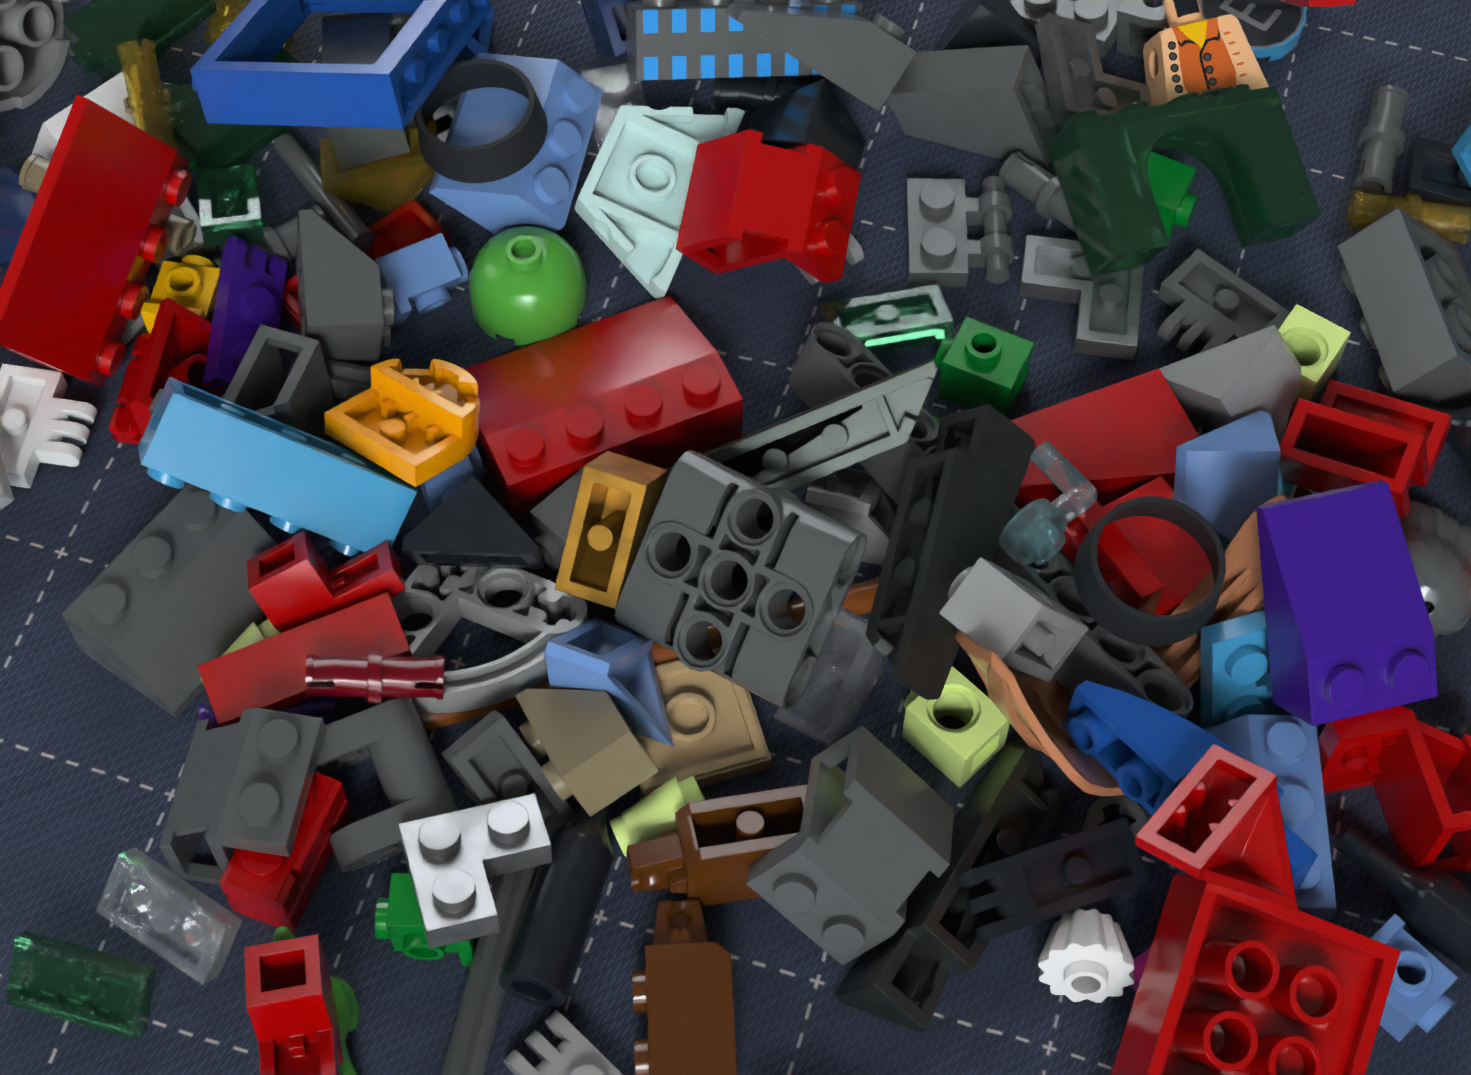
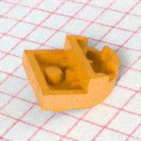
[324,358,480,487]

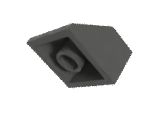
[295,209,394,367]

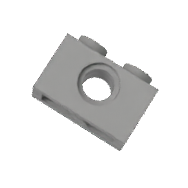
[939,557,1089,682]

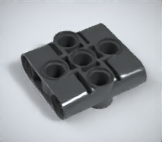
[615,450,867,710]

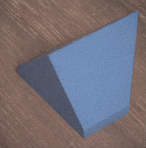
[1173,410,1281,541]
[544,617,674,747]

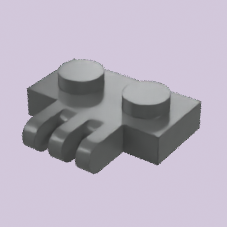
[1157,248,1290,356]

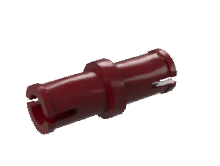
[305,650,444,704]

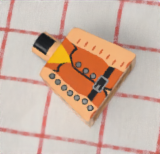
[1143,0,1273,136]

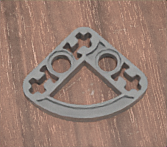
[362,565,590,713]

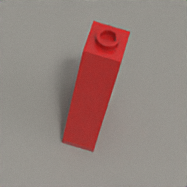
[1010,368,1199,518]

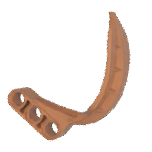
[954,495,1289,796]

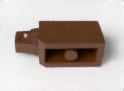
[627,785,807,907]
[632,900,737,1075]

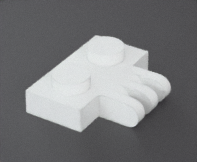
[0,364,97,488]

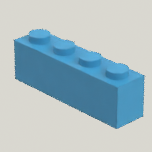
[138,377,418,558]

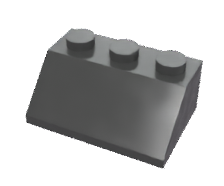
[1338,207,1471,408]
[62,483,277,718]

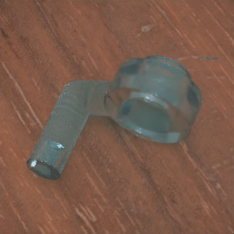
[999,441,1097,566]

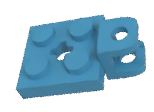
[1200,609,1293,730]

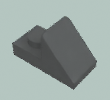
[441,710,576,838]

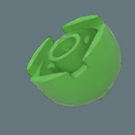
[468,225,589,348]

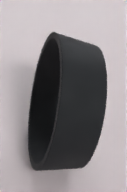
[416,59,548,183]
[1074,496,1226,646]

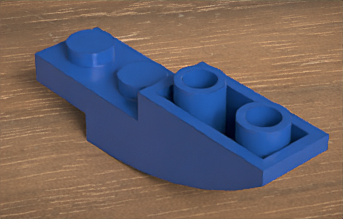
[1062,681,1318,894]

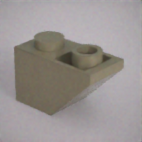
[515,688,659,817]

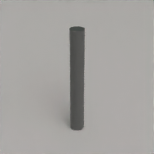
[274,134,375,251]

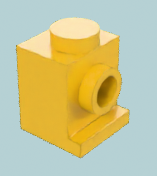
[140,255,220,334]

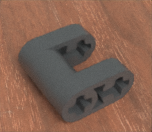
[315,698,458,872]

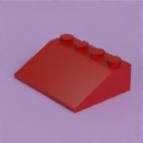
[0,95,192,388]
[464,295,743,524]
[1111,875,1401,1075]

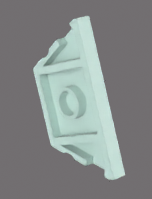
[574,105,745,300]

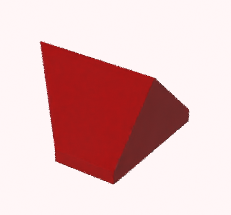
[1135,744,1298,911]

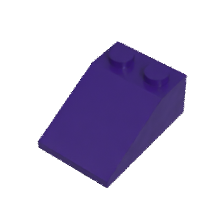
[1256,480,1438,726]

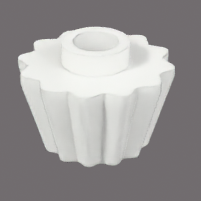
[1038,909,1134,1003]

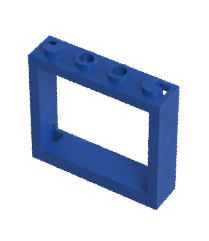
[190,0,492,129]

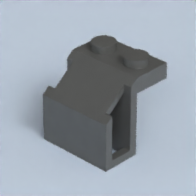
[149,325,336,485]
[159,708,326,885]
[746,725,954,966]

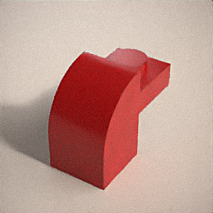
[247,531,405,633]
[244,934,343,1075]

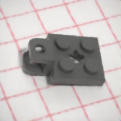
[1010,0,1169,59]

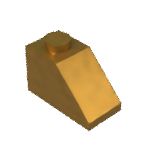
[554,451,668,609]

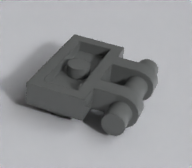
[905,176,1015,287]

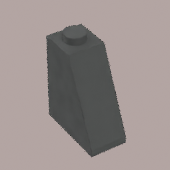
[886,45,1062,169]

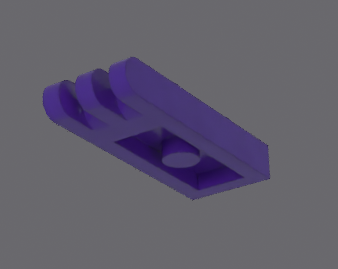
[203,236,287,394]

